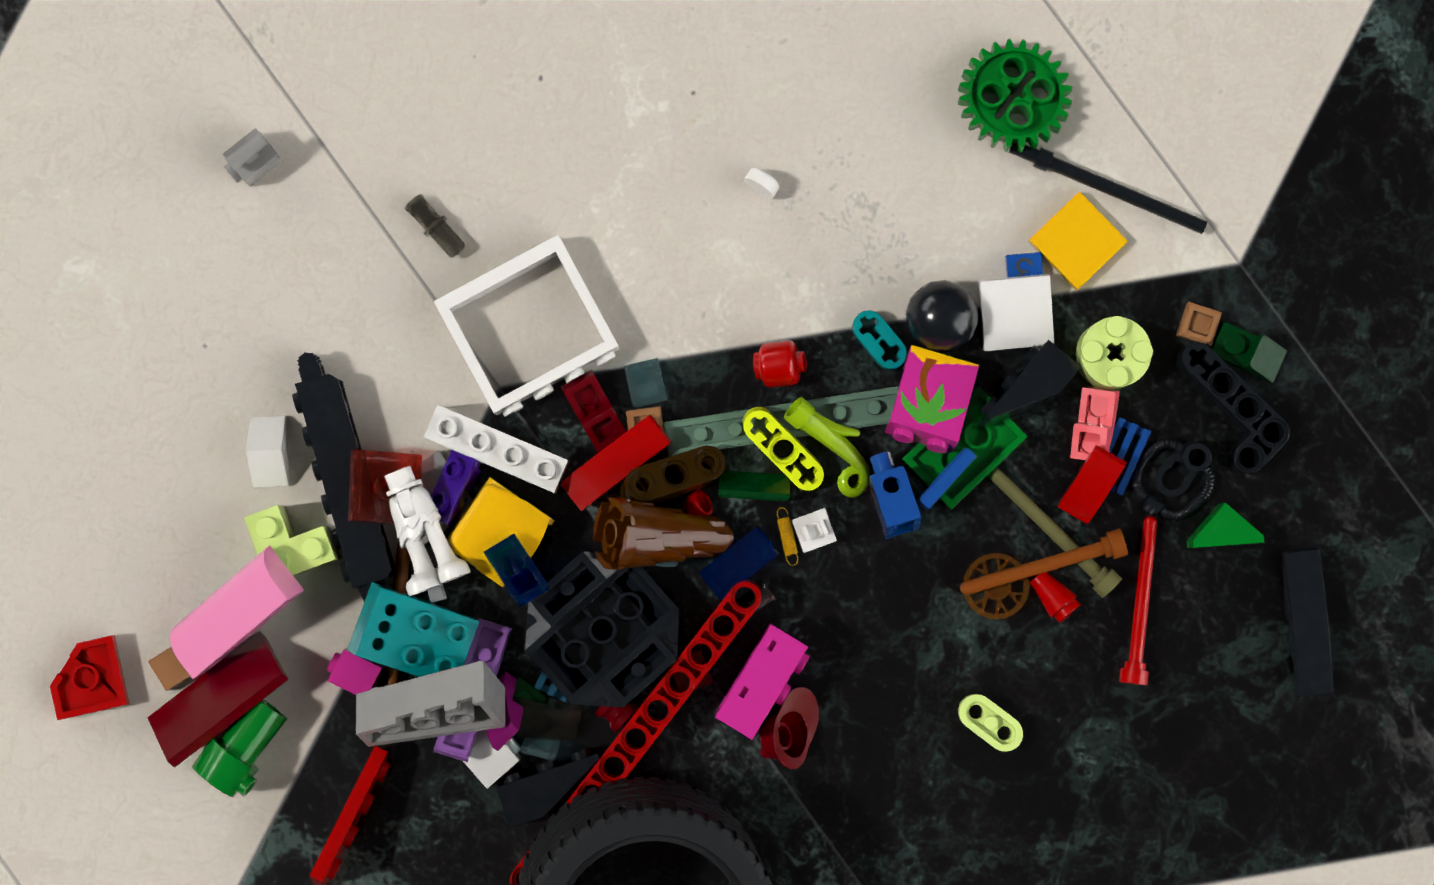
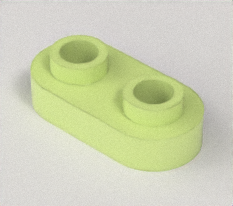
[958,694,1023,752]

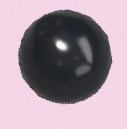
[906,280,978,353]

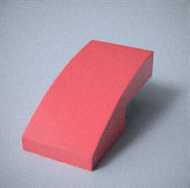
[1070,386,1120,460]

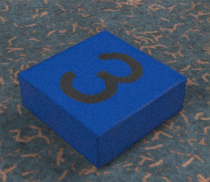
[1005,252,1043,277]

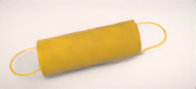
[777,507,798,566]

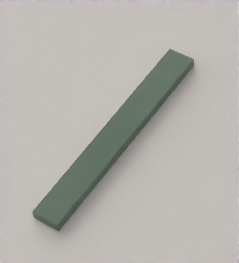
[663,386,899,457]

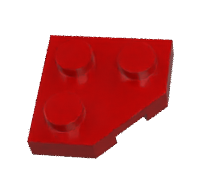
[50,635,130,720]

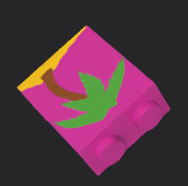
[885,345,979,453]

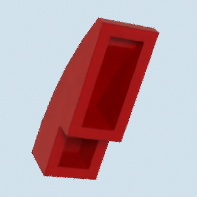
[560,414,672,511]

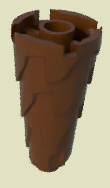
[593,497,734,570]

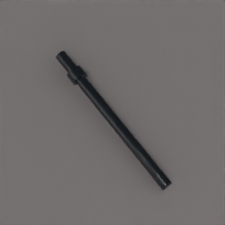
[1008,143,1208,234]

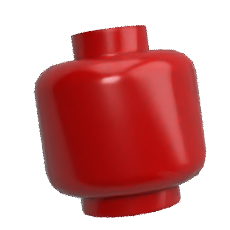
[753,340,807,388]

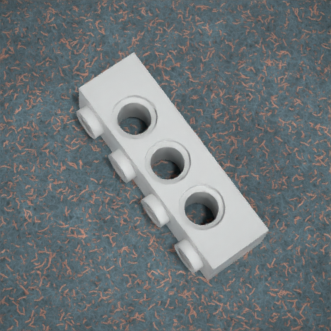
[424,405,570,494]

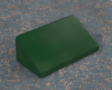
[718,471,790,502]

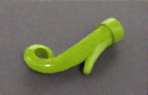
[784,397,870,498]

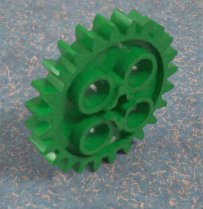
[958,39,1072,152]

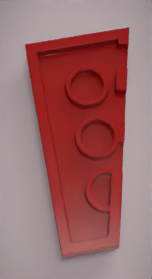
[310,746,391,885]

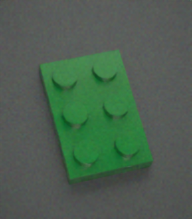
[902,386,1027,510]

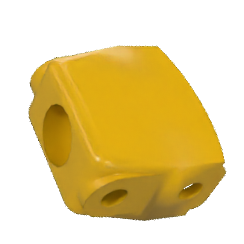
[447,477,555,590]

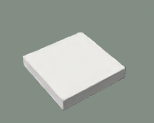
[978,274,1054,351]

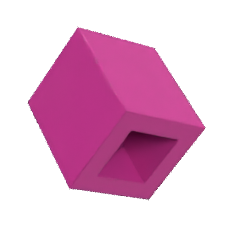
[327,648,386,695]

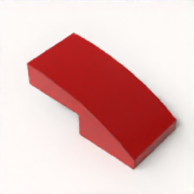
[1057,445,1127,524]

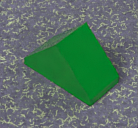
[1187,503,1264,548]

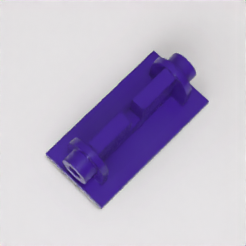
[431,450,481,527]

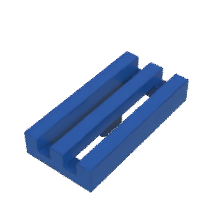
[1109,417,1151,496]
[917,448,977,510]

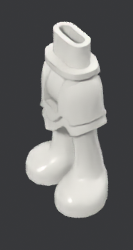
[384,466,471,597]

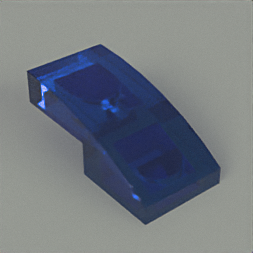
[699,526,779,600]

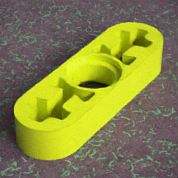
[743,407,824,491]

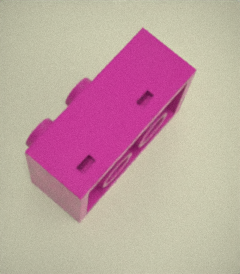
[715,623,810,740]

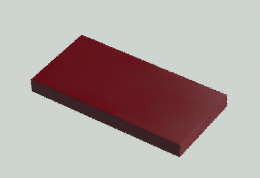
[147,631,289,768]

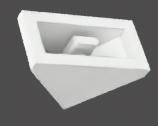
[246,416,290,488]

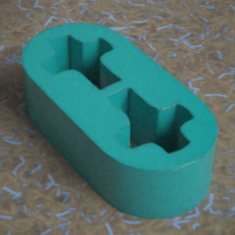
[852,310,907,370]

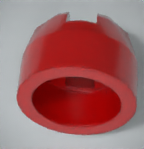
[682,490,713,516]

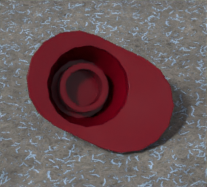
[759,687,819,769]

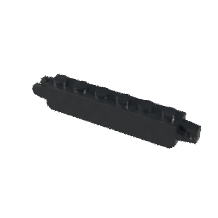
[292,352,395,602]

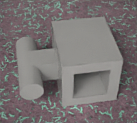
[223,128,283,187]

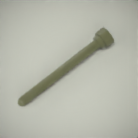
[989,468,1122,598]

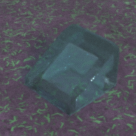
[624,358,667,407]
[520,724,562,761]

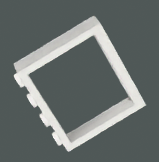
[434,235,620,417]

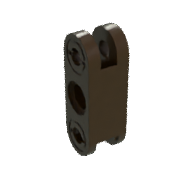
[619,445,726,505]

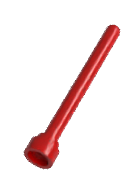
[1119,516,1158,685]

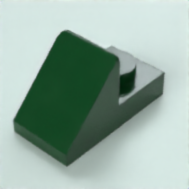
[1211,322,1287,383]

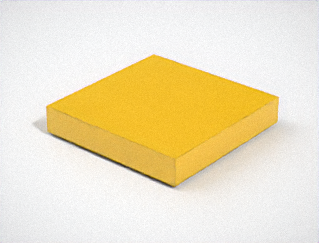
[1028,191,1128,291]

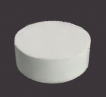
[744,168,780,199]

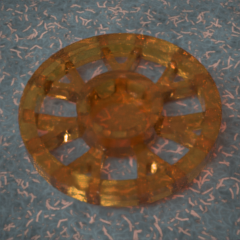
[963,553,1029,619]

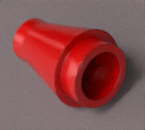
[1030,572,1081,623]

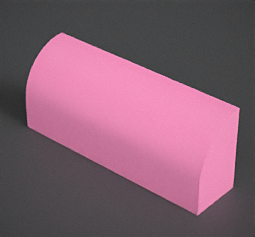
[170,545,304,679]

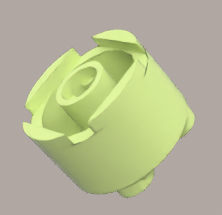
[1076,316,1153,390]

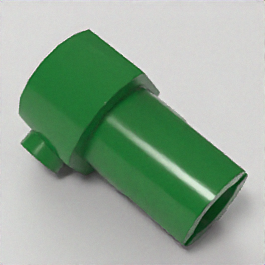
[192,699,288,797]

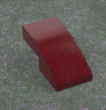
[561,370,626,453]

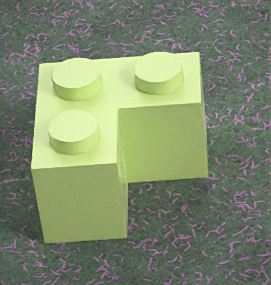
[244,505,341,577]

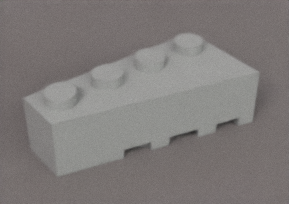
[356,660,506,747]

